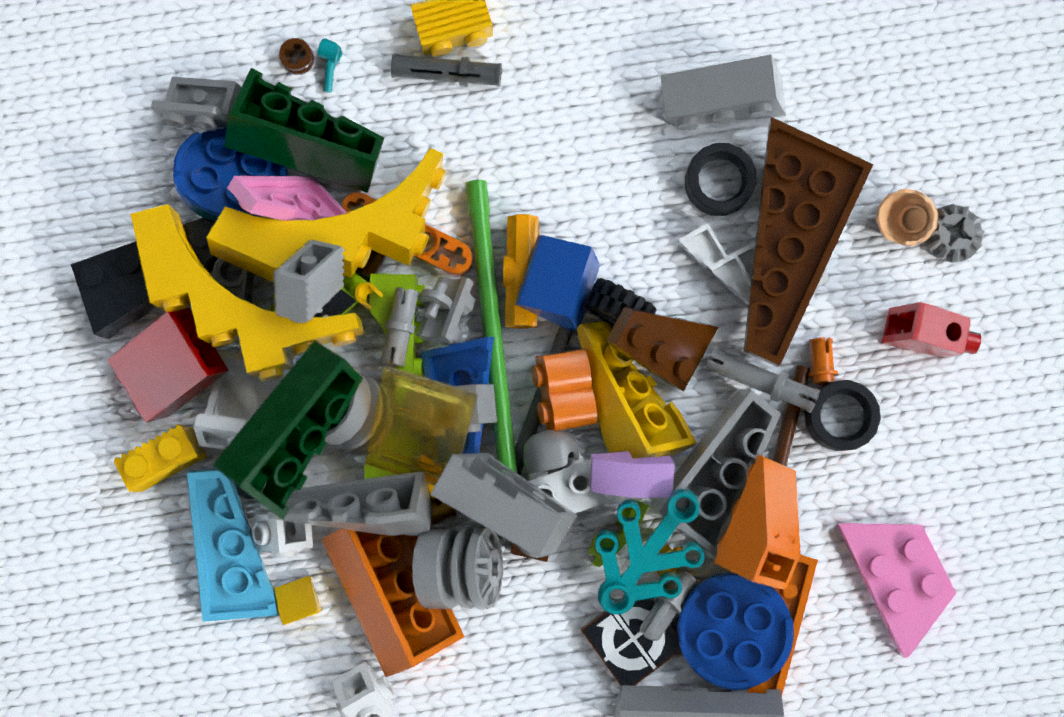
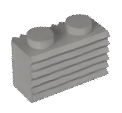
[274,240,345,323]

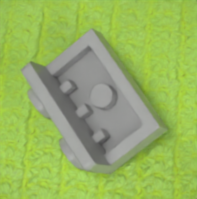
[151,76,241,131]

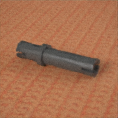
[391,54,502,87]

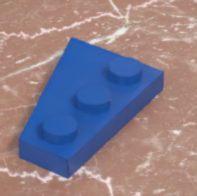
[421,337,494,462]

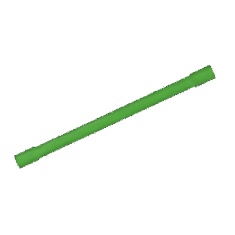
[465,179,518,474]

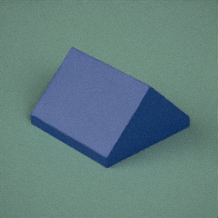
[515,235,600,333]

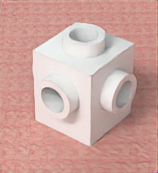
[252,512,313,558]
[332,662,395,717]

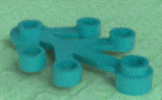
[595,489,705,615]

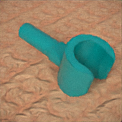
[317,38,343,93]

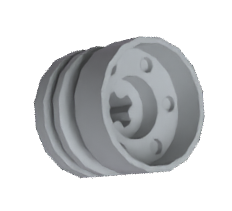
[325,371,396,455]
[412,527,503,609]

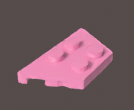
[836,523,956,658]

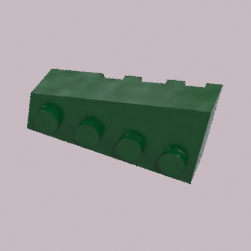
[224,67,385,193]

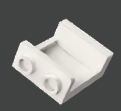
[194,351,290,449]

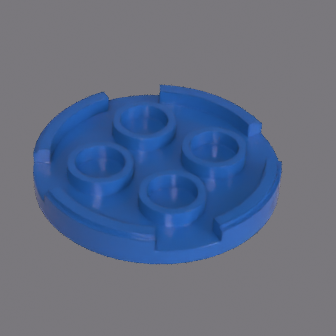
[173,128,288,222]
[677,572,794,690]

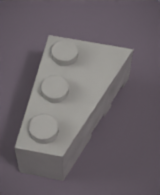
[661,54,787,130]
[430,453,577,558]

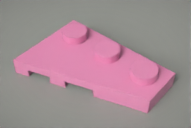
[228,176,347,221]

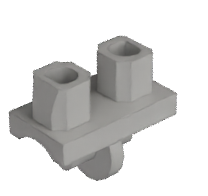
[417,276,476,345]

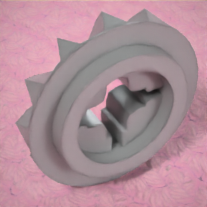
[925,203,985,263]

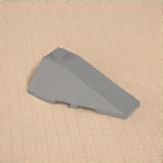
[267,471,433,536]

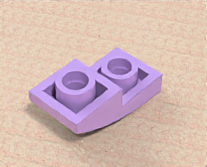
[590,451,675,498]

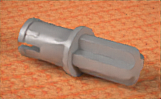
[640,569,697,642]

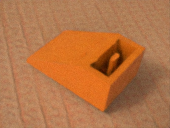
[714,454,801,590]

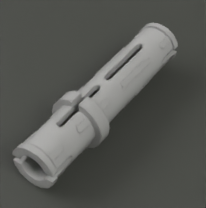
[706,348,820,413]

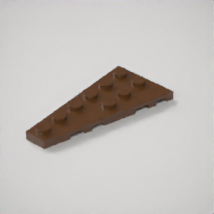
[743,117,874,367]

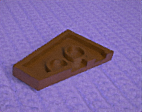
[606,307,718,392]

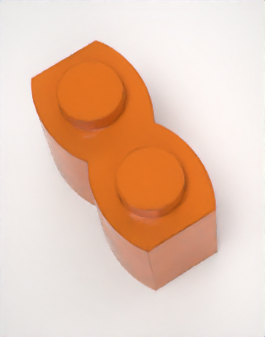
[531,349,597,431]

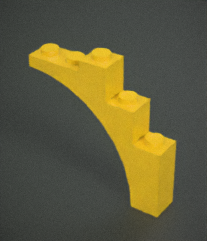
[207,148,446,282]
[130,204,364,381]

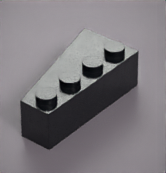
[70,218,218,340]

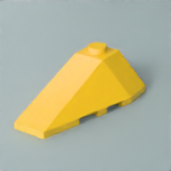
[577,321,697,459]

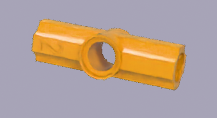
[503,214,539,329]

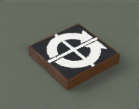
[580,598,681,687]

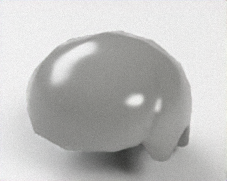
[523,429,580,474]

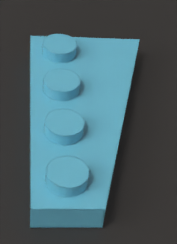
[187,468,279,622]

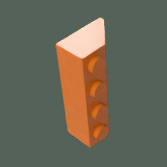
[321,529,465,677]

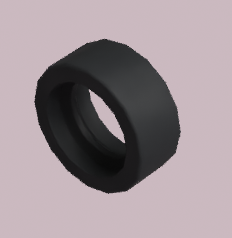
[685,143,757,216]
[804,380,881,451]

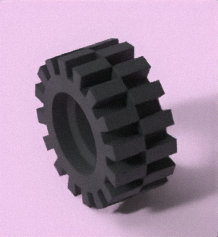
[583,278,657,326]

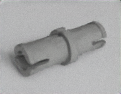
[380,287,420,367]

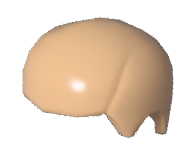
[876,189,938,246]

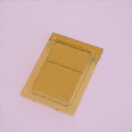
[365,365,478,486]

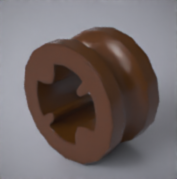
[279,38,314,75]

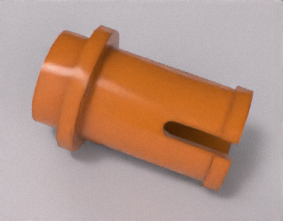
[808,337,838,385]

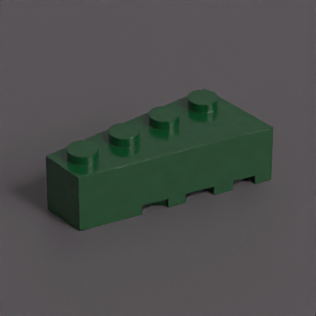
[212,340,363,520]

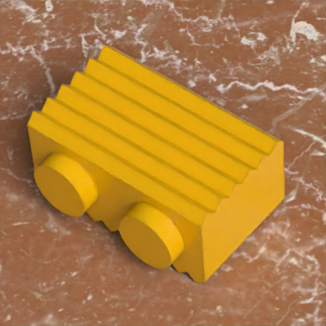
[410,0,493,57]
[114,424,207,493]

